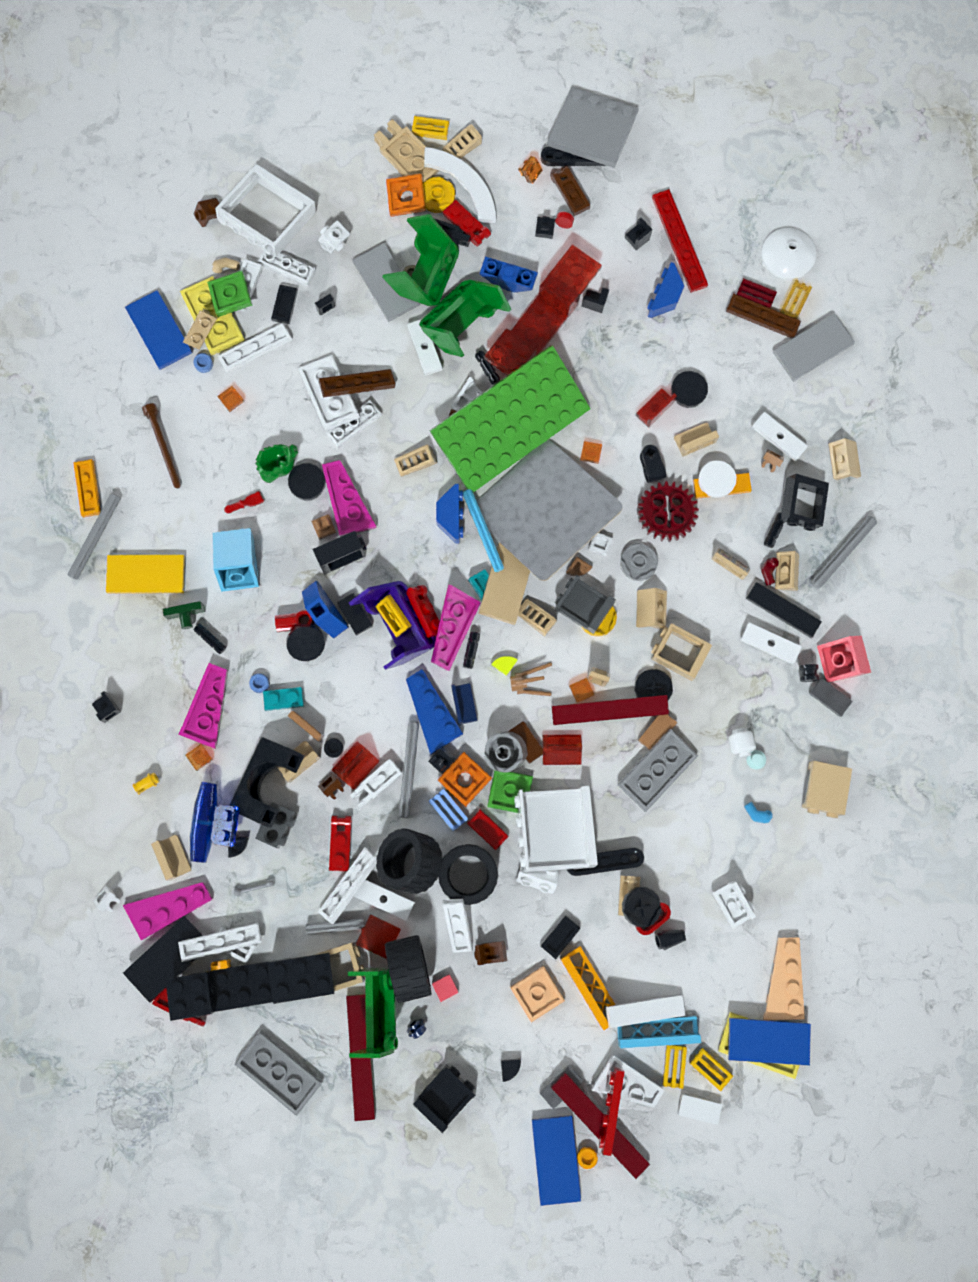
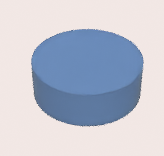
[193,353,213,373]
[249,673,270,693]

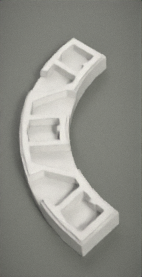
[424,147,496,223]

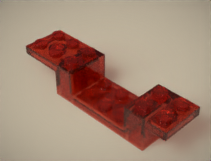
[484,244,602,376]

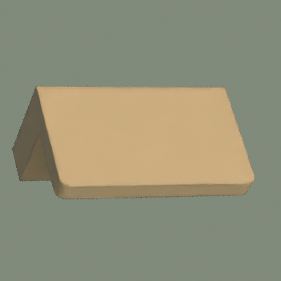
[674,423,719,457]
[829,438,861,480]
[636,588,667,629]
[278,741,320,783]
[151,835,192,881]

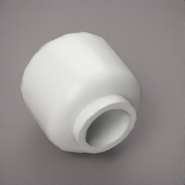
[728,728,756,758]

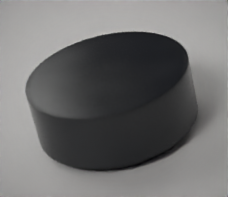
[324,738,344,758]

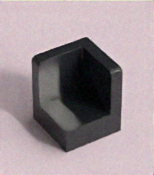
[625,217,653,251]
[581,287,610,313]
[92,691,121,723]

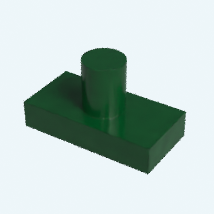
[162,601,205,629]

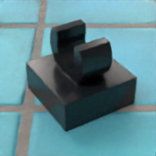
[535,216,555,239]
[428,746,456,774]

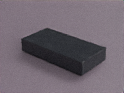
[271,285,298,324]
[337,593,373,636]
[541,915,581,959]

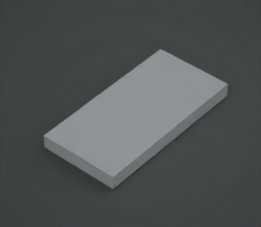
[352,243,420,322]
[773,314,855,382]
[617,729,698,812]
[234,1031,323,1116]

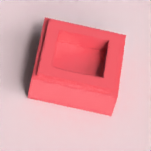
[432,974,459,1002]

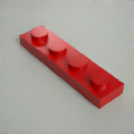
[599,1067,625,1156]

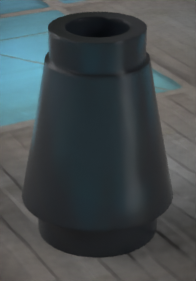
[655,930,686,950]

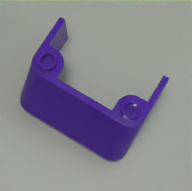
[349,581,436,670]

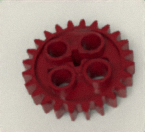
[637,481,699,542]

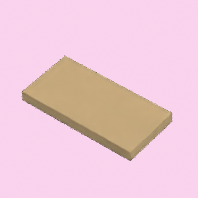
[478,543,530,625]

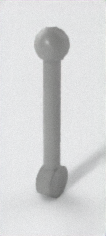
[233,882,274,896]

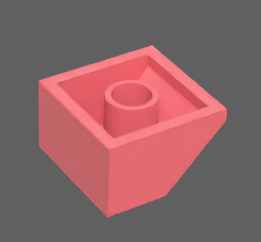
[817,636,871,683]

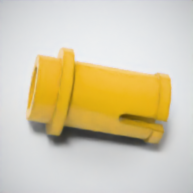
[133,772,160,795]

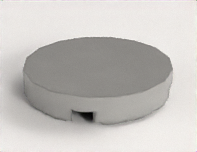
[620,543,658,581]

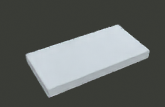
[298,355,360,431]

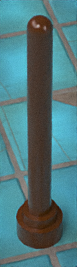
[142,403,181,489]

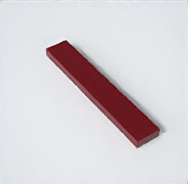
[551,695,669,725]
[346,994,375,1121]
[551,1073,650,1179]

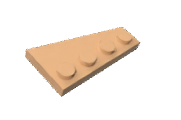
[763,937,805,1020]

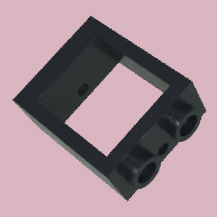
[780,474,829,531]
[312,531,367,575]

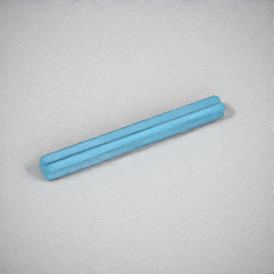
[463,489,504,572]

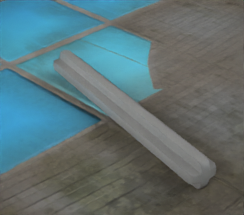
[68,494,120,580]
[811,516,877,589]
[399,722,419,818]

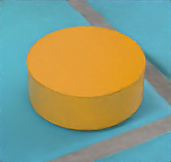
[577,1146,598,1169]

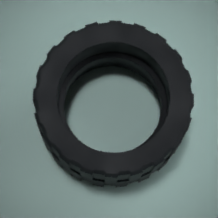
[376,828,443,894]
[438,844,498,905]
[385,935,432,1003]

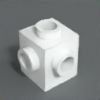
[318,220,350,254]

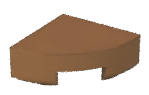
[566,557,592,576]

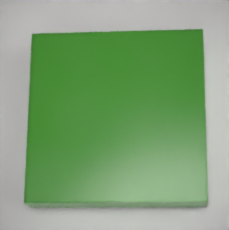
[207,270,253,317]
[487,771,533,814]

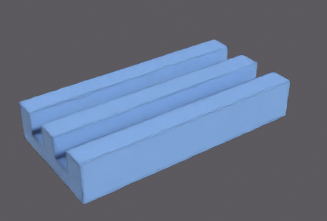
[429,789,468,832]

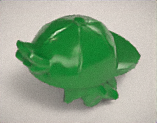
[255,444,298,483]

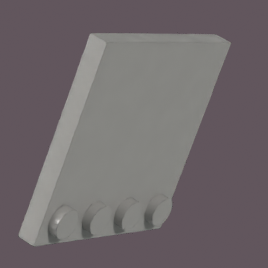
[547,87,639,168]

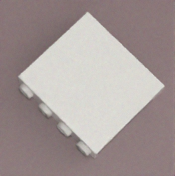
[514,786,598,872]

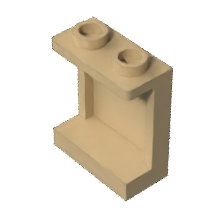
[802,761,852,818]

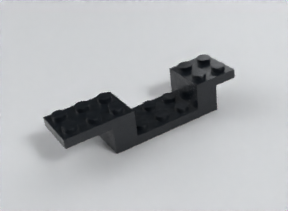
[165,952,335,1021]

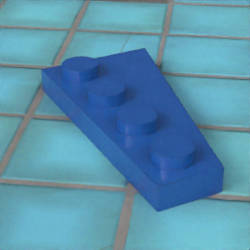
[406,669,463,755]

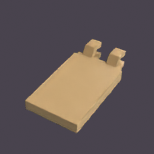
[374,119,439,183]

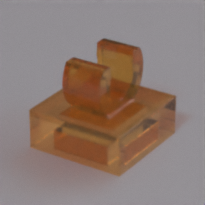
[518,156,543,184]

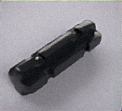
[475,350,500,385]
[764,512,785,548]
[193,623,226,654]
[463,631,480,669]

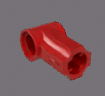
[275,610,314,633]

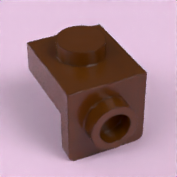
[193,198,220,227]
[474,941,508,965]

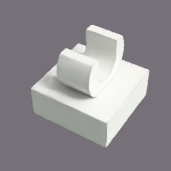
[93,885,120,912]

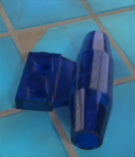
[190,782,240,863]

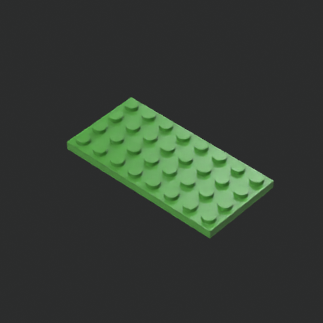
[429,345,591,492]

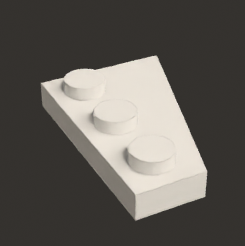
[591,1055,665,1108]

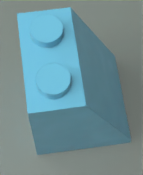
[213,528,259,592]

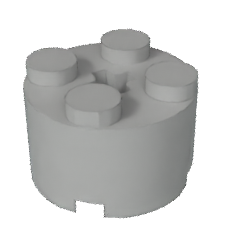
[484,732,528,772]

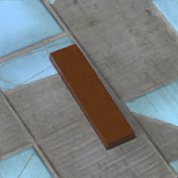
[726,293,801,339]
[319,369,396,398]

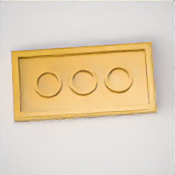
[106,555,185,594]

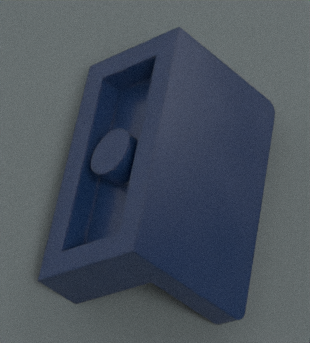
[451,683,478,725]

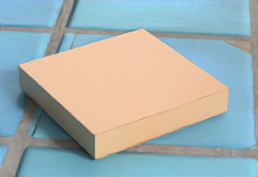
[510,966,565,1023]

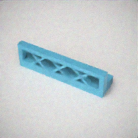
[617,1016,701,1048]

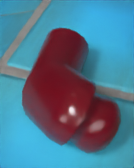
[761,557,779,586]

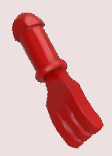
[224,491,264,514]

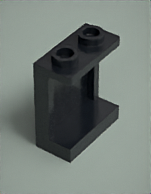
[413,1064,476,1134]

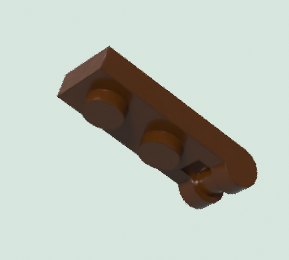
[550,166,590,216]

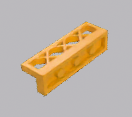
[560,946,616,1030]

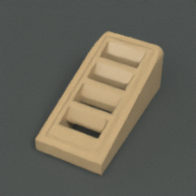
[442,124,482,159]
[394,444,437,477]
[518,599,557,637]
[587,667,610,687]

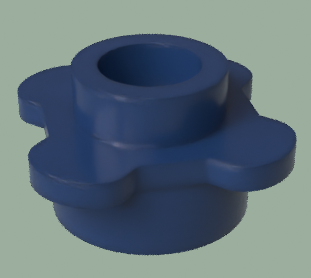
[406,1019,426,1039]

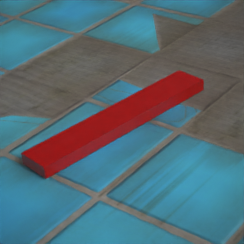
[652,189,708,293]

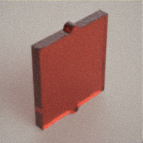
[355,914,401,959]

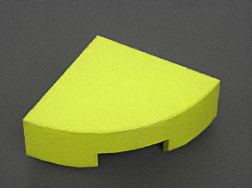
[491,656,518,676]

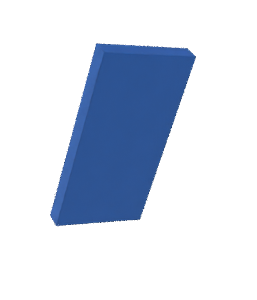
[125,290,192,370]
[728,1018,811,1066]
[531,1115,581,1206]

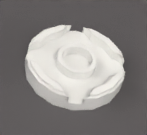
[698,460,736,498]

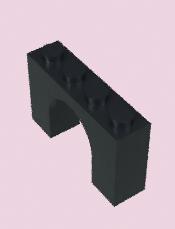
[228,737,305,828]

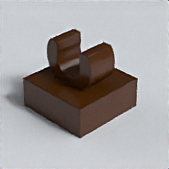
[318,773,344,799]

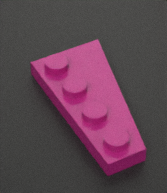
[322,460,377,537]
[431,585,481,671]
[178,663,228,749]
[123,882,213,940]

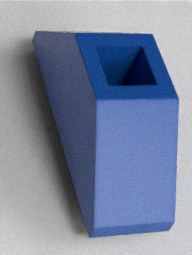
[480,257,538,293]
[647,262,684,318]
[436,484,463,544]
[302,581,349,638]

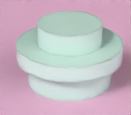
[746,750,766,770]

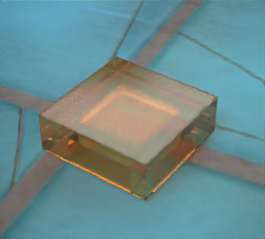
[217,386,244,412]
[580,441,602,464]
[569,678,594,703]
[185,744,213,771]

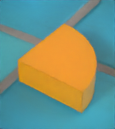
[210,959,231,970]

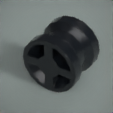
[799,664,820,682]

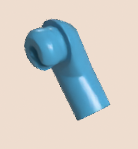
[744,802,773,824]

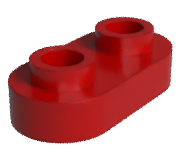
[635,902,671,935]

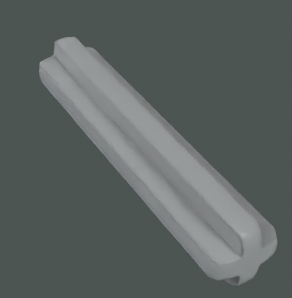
[306,918,365,934]

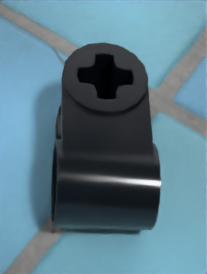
[640,445,666,483]

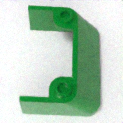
[382,214,459,306]
[419,280,512,357]
[348,968,398,1058]

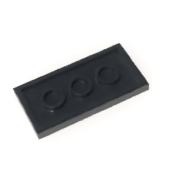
[123,916,203,1003]

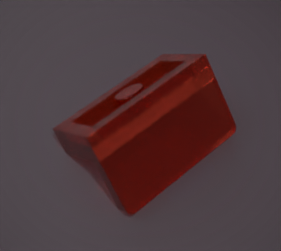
[635,388,677,428]
[542,735,582,765]
[331,741,379,789]

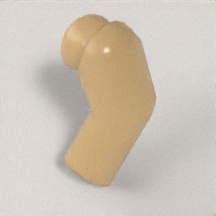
[212,257,240,273]

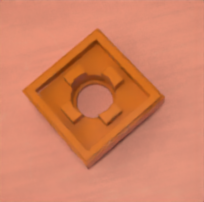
[386,173,426,217]
[437,752,492,807]

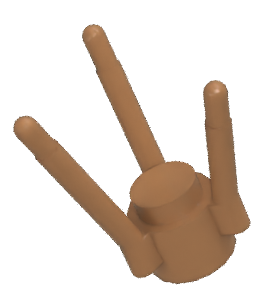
[510,663,552,696]

